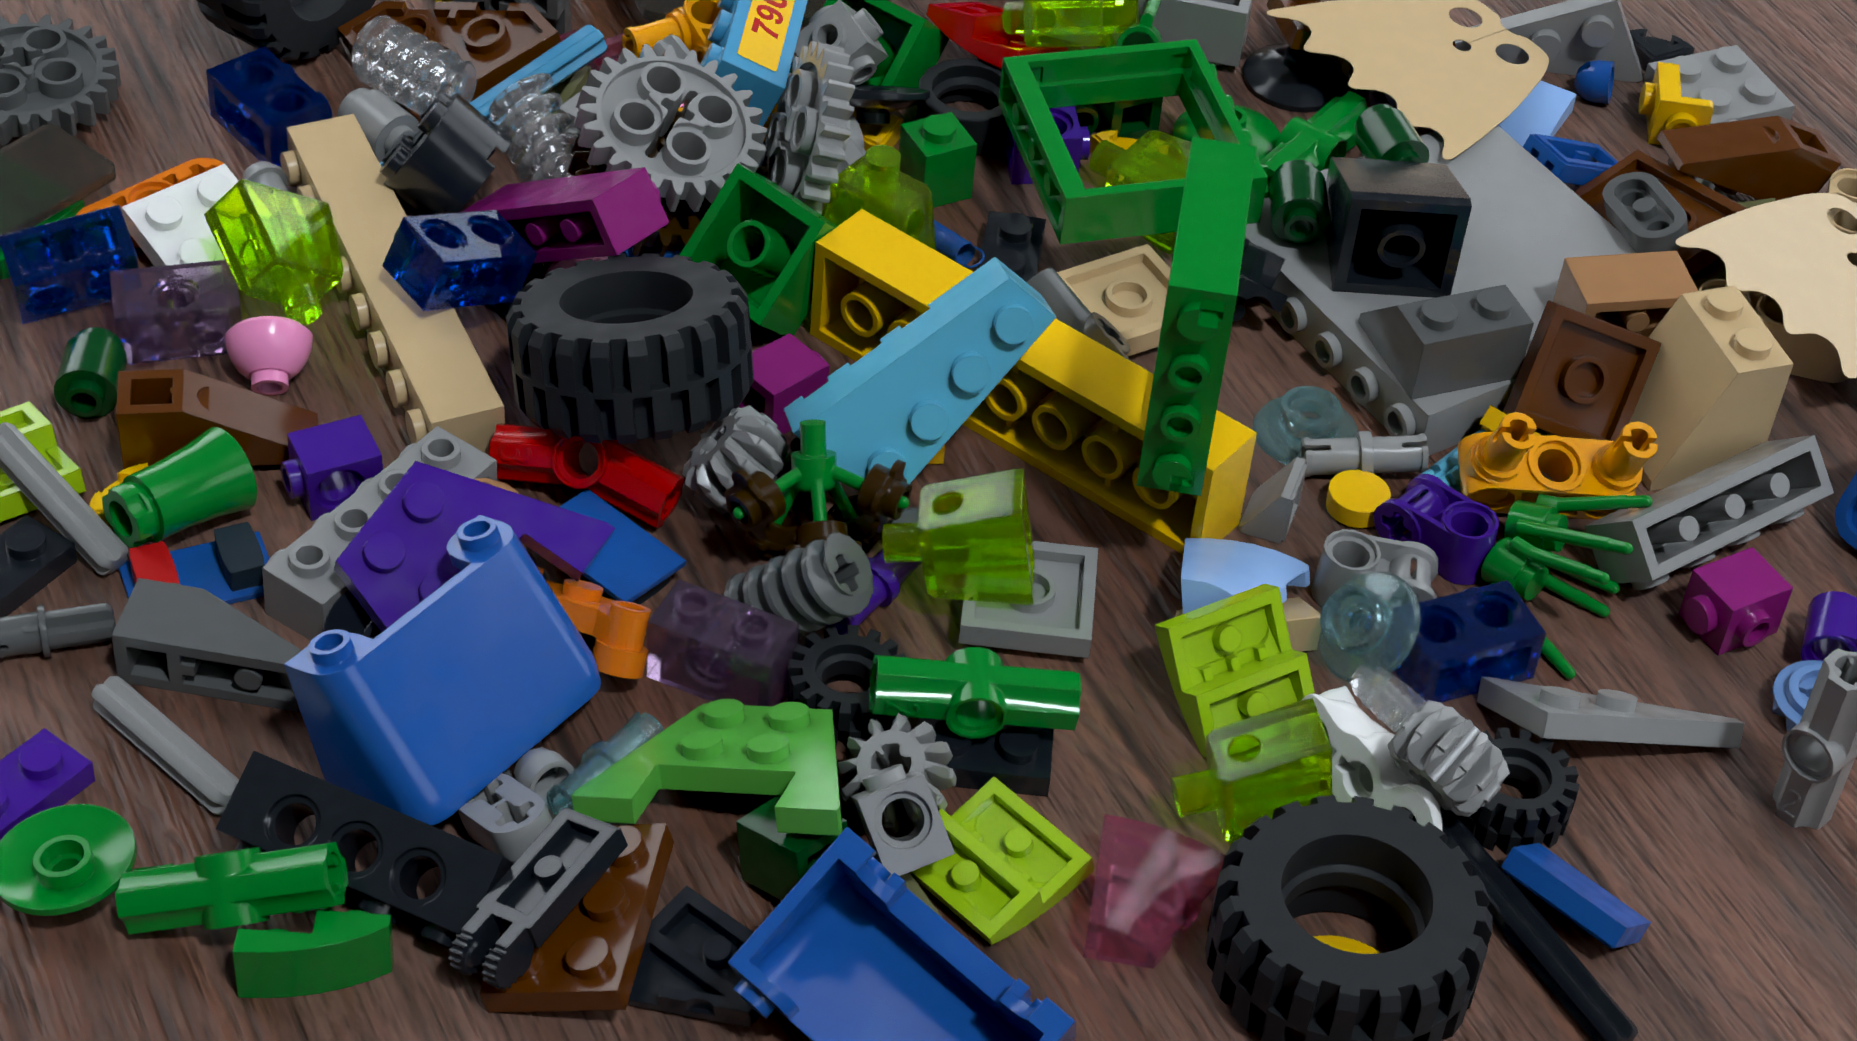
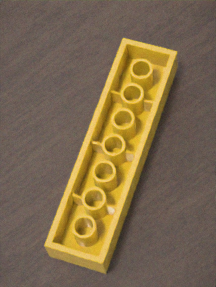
[810,209,1257,555]

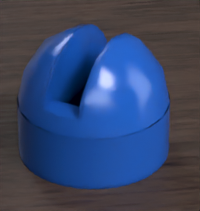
[1574,60,1615,104]

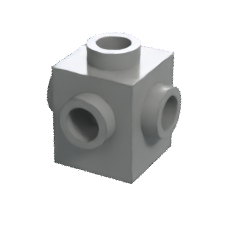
[795,0,889,86]

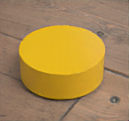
[1326,470,1391,528]

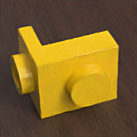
[1638,62,1714,145]

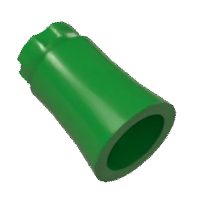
[102,427,257,548]

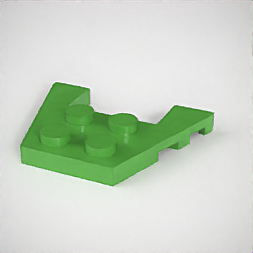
[571,699,842,836]

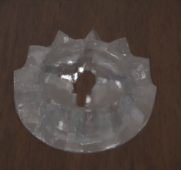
[1350,665,1426,732]

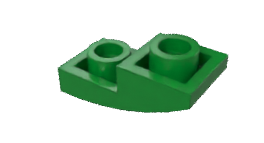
[232,910,394,998]

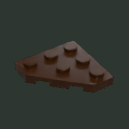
[337,1,561,123]

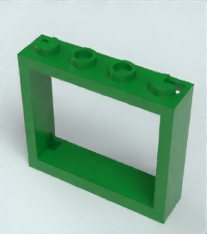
[998,39,1269,245]
[1136,137,1257,496]

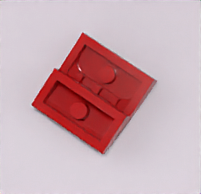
[926,1,1068,68]

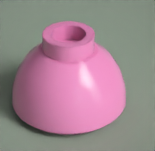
[225,316,313,396]

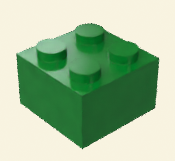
[679,163,837,336]

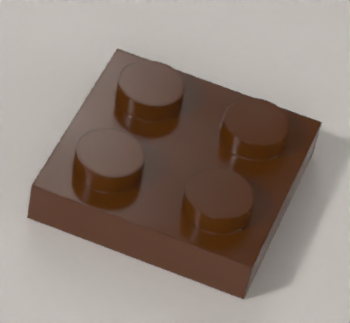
[1503,300,1662,441]

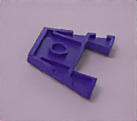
[334,461,615,632]

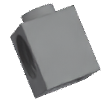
[851,764,955,879]

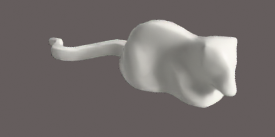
[1288,686,1442,831]

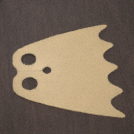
[1267,0,1549,160]
[1675,193,1857,379]

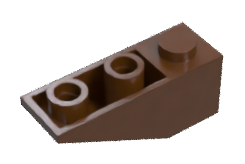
[1657,116,1842,201]
[116,369,318,469]

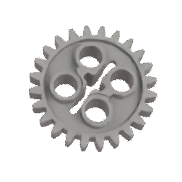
[764,41,855,215]
[574,44,767,212]

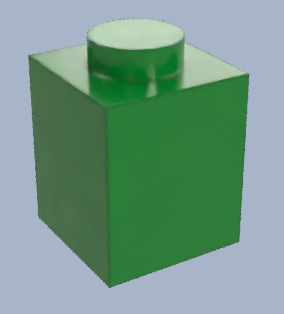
[896,112,977,211]

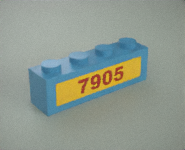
[700,0,808,126]

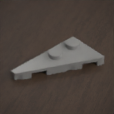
[1455,0,1643,83]
[1477,677,1745,748]

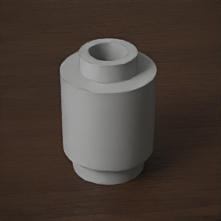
[338,88,420,162]

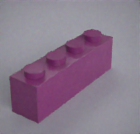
[455,167,669,267]

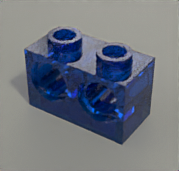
[206,46,333,168]
[0,205,142,324]
[382,210,537,311]
[1383,580,1546,708]

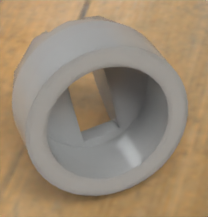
[514,747,576,809]

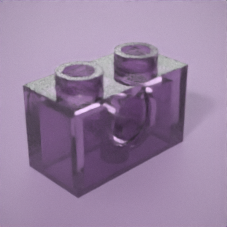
[109,259,242,365]
[647,579,799,707]

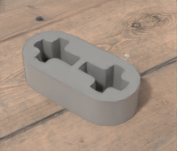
[457,773,552,862]

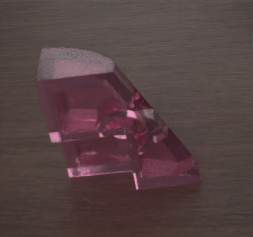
[1083,814,1225,969]

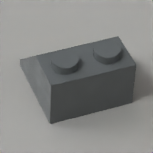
[1358,284,1534,400]

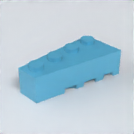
[784,257,1056,484]

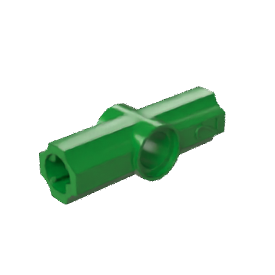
[1260,91,1368,185]
[869,647,1082,739]
[115,842,349,935]

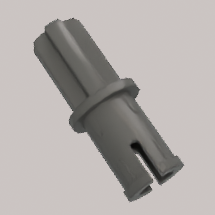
[0,603,116,658]

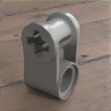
[1311,529,1438,627]

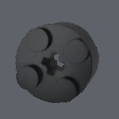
[379,91,512,227]

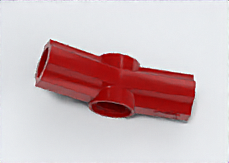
[489,423,685,528]

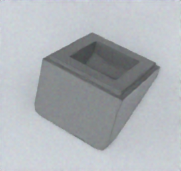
[1238,457,1308,544]

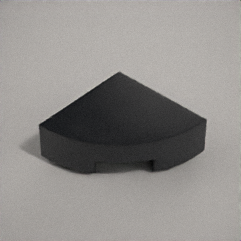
[1630,29,1695,72]

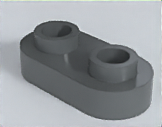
[1602,172,1689,253]

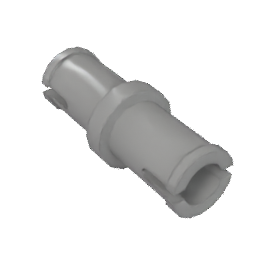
[1300,431,1429,477]

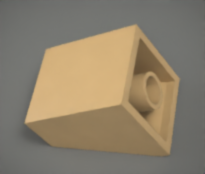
[1630,285,1794,491]

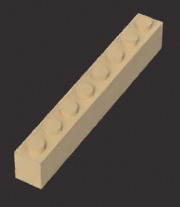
[280,114,505,455]

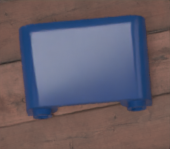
[284,515,601,826]
[728,827,1076,1041]

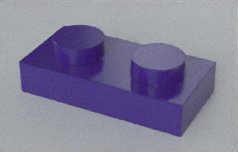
[0,728,95,840]

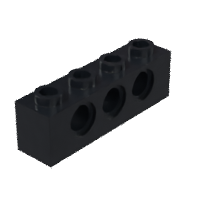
[216,751,514,949]

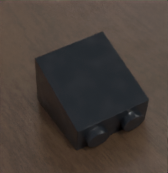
[1326,157,1472,298]

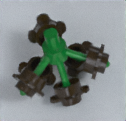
[724,419,912,558]

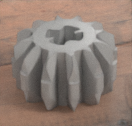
[682,405,790,515]
[1388,700,1510,817]
[838,713,957,836]

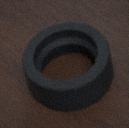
[916,58,1006,155]

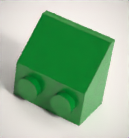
[789,0,949,88]

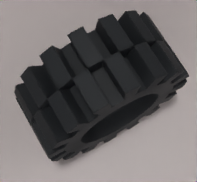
[786,625,906,750]
[1455,727,1579,855]

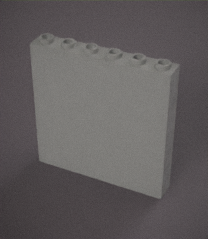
[1245,125,1639,456]

